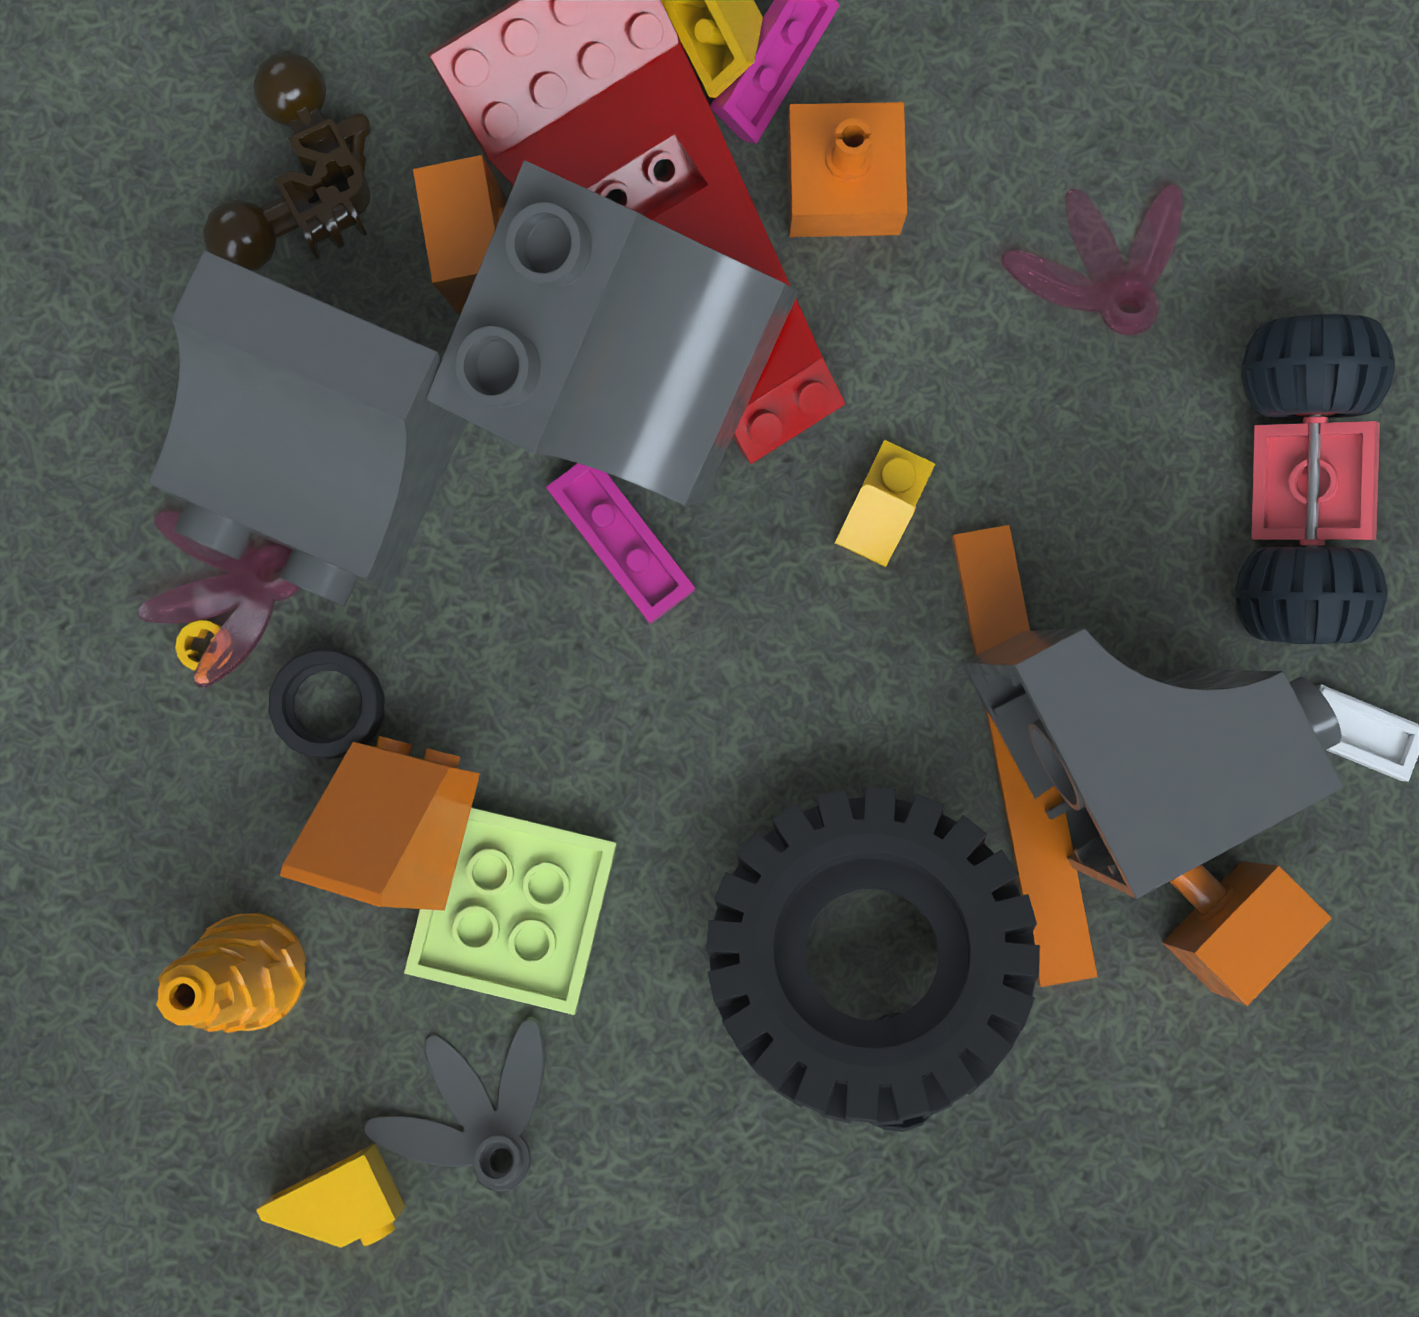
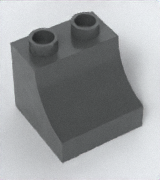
[426,160,799,505]
[148,251,468,607]
[962,628,1343,899]

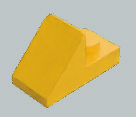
[835,440,935,567]

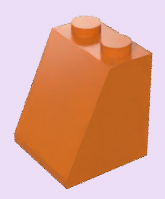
[280,736,480,911]

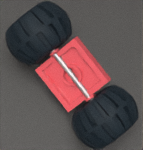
[1235,314,1395,644]

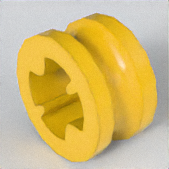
[175,620,234,673]

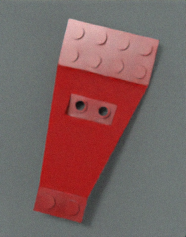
[426,0,845,464]

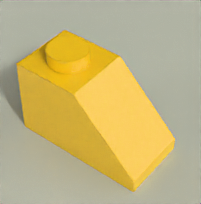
[661,0,763,98]
[256,1143,406,1248]

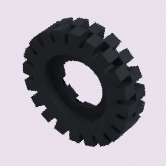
[706,787,1040,1126]

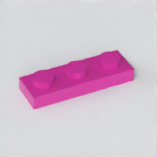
[710,0,840,144]
[546,463,695,625]

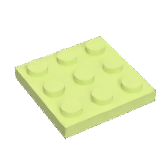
[404,807,618,1015]

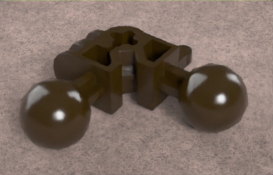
[203,52,371,271]

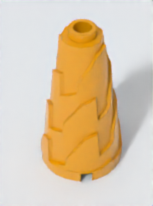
[156,913,307,1033]

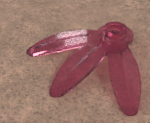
[1001,185,1183,335]
[138,511,300,688]

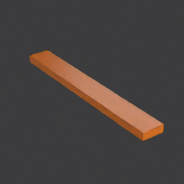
[952,525,1098,987]

